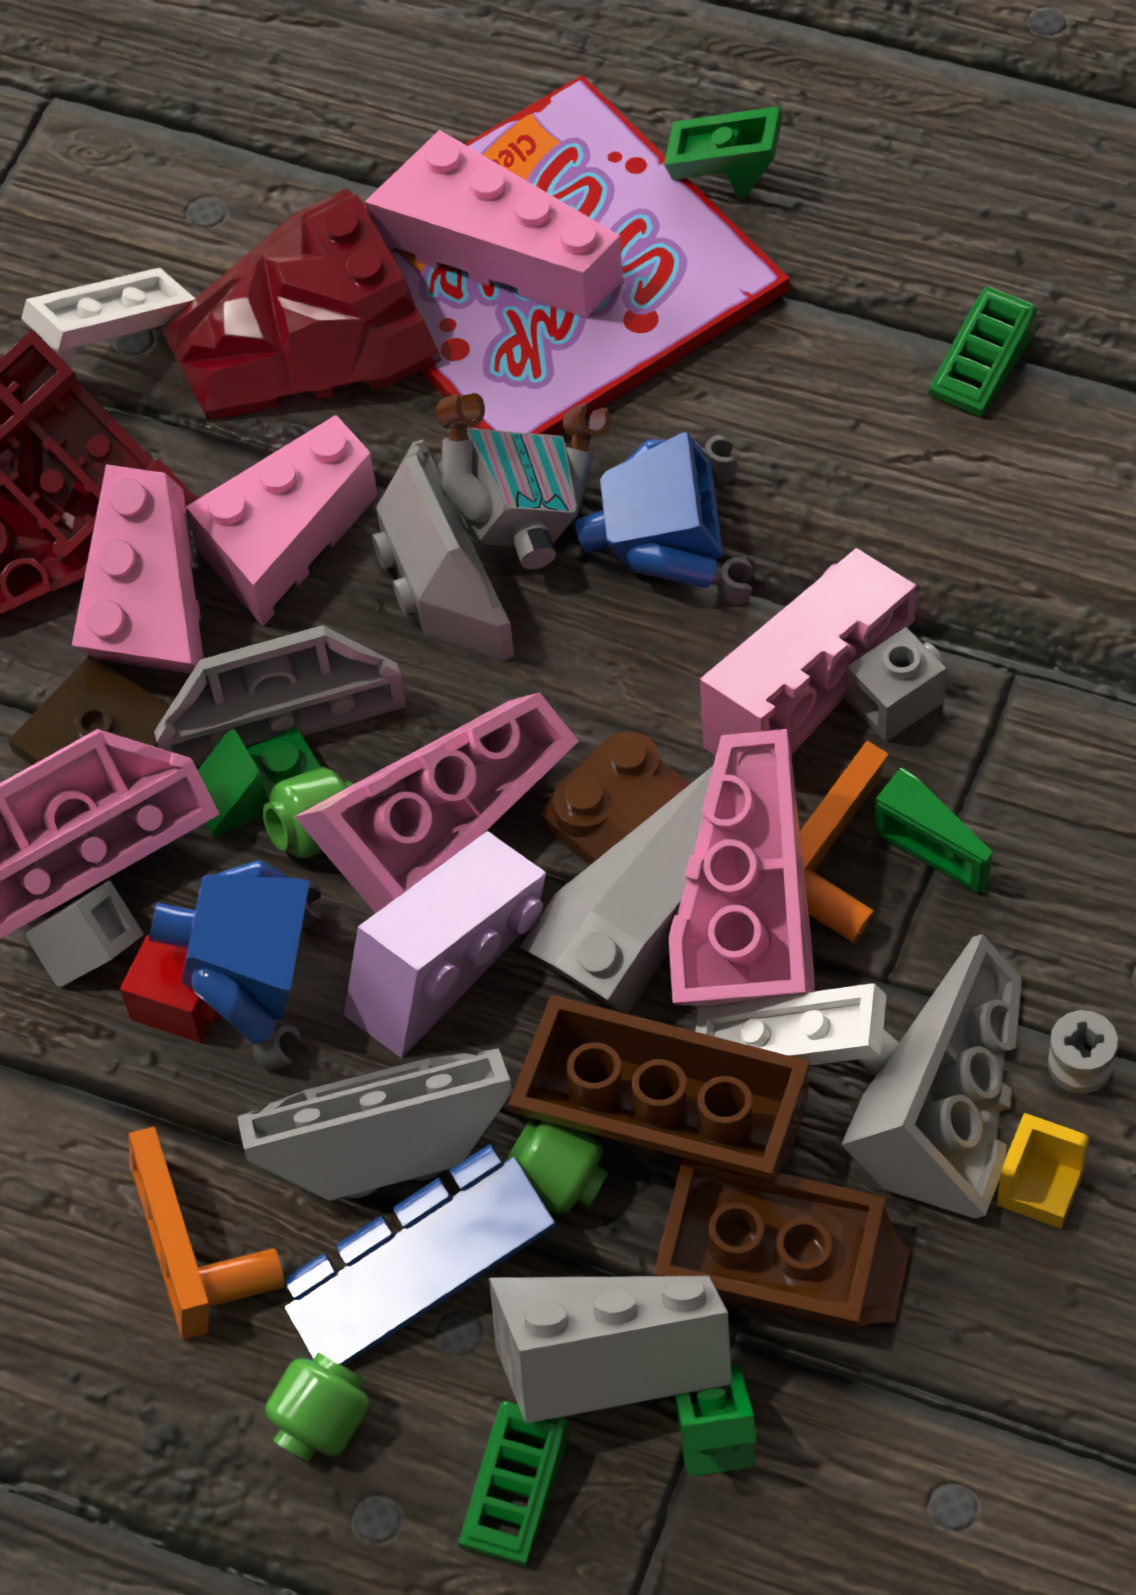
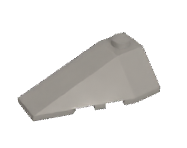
[520,766,713,1014]
[841,934,1022,1219]

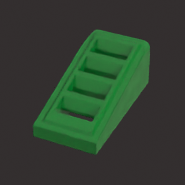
[928,286,1037,418]
[874,767,993,894]
[458,1401,571,1568]

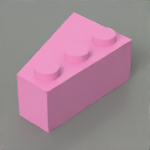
[186,415,378,626]
[72,465,206,674]

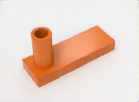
[800,740,889,943]
[129,1126,284,1340]

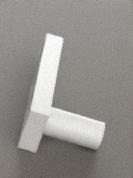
[21,268,195,368]
[695,983,899,1075]

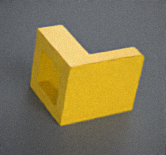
[997,1113,1089,1229]

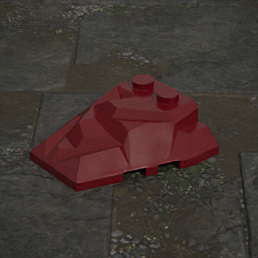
[161,188,442,420]
[0,329,198,617]

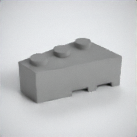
[489,1276,732,1423]

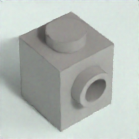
[846,627,947,742]

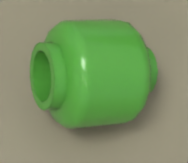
[263,767,353,859]
[505,1118,609,1216]
[265,1352,370,1462]

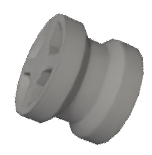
[1048,1010,1118,1094]

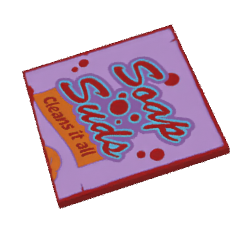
[363,75,790,436]

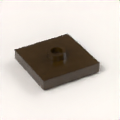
[8,655,170,765]

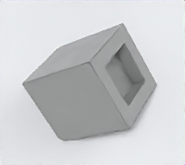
[24,880,144,987]

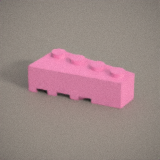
[365,130,623,318]
[700,548,916,756]
[294,693,579,914]

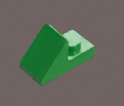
[664,106,783,200]
[198,726,321,839]
[674,1362,757,1476]

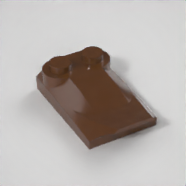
[541,731,691,865]
[653,1158,910,1329]

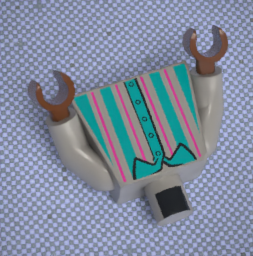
[435,393,611,569]

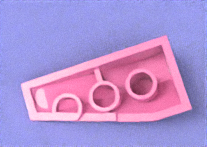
[669,729,815,1006]

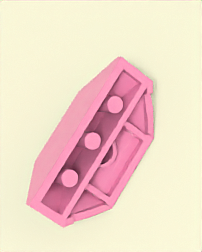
[0,729,220,939]

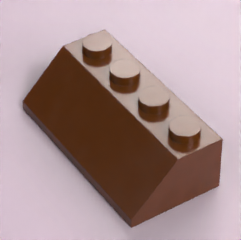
[508,995,810,1181]

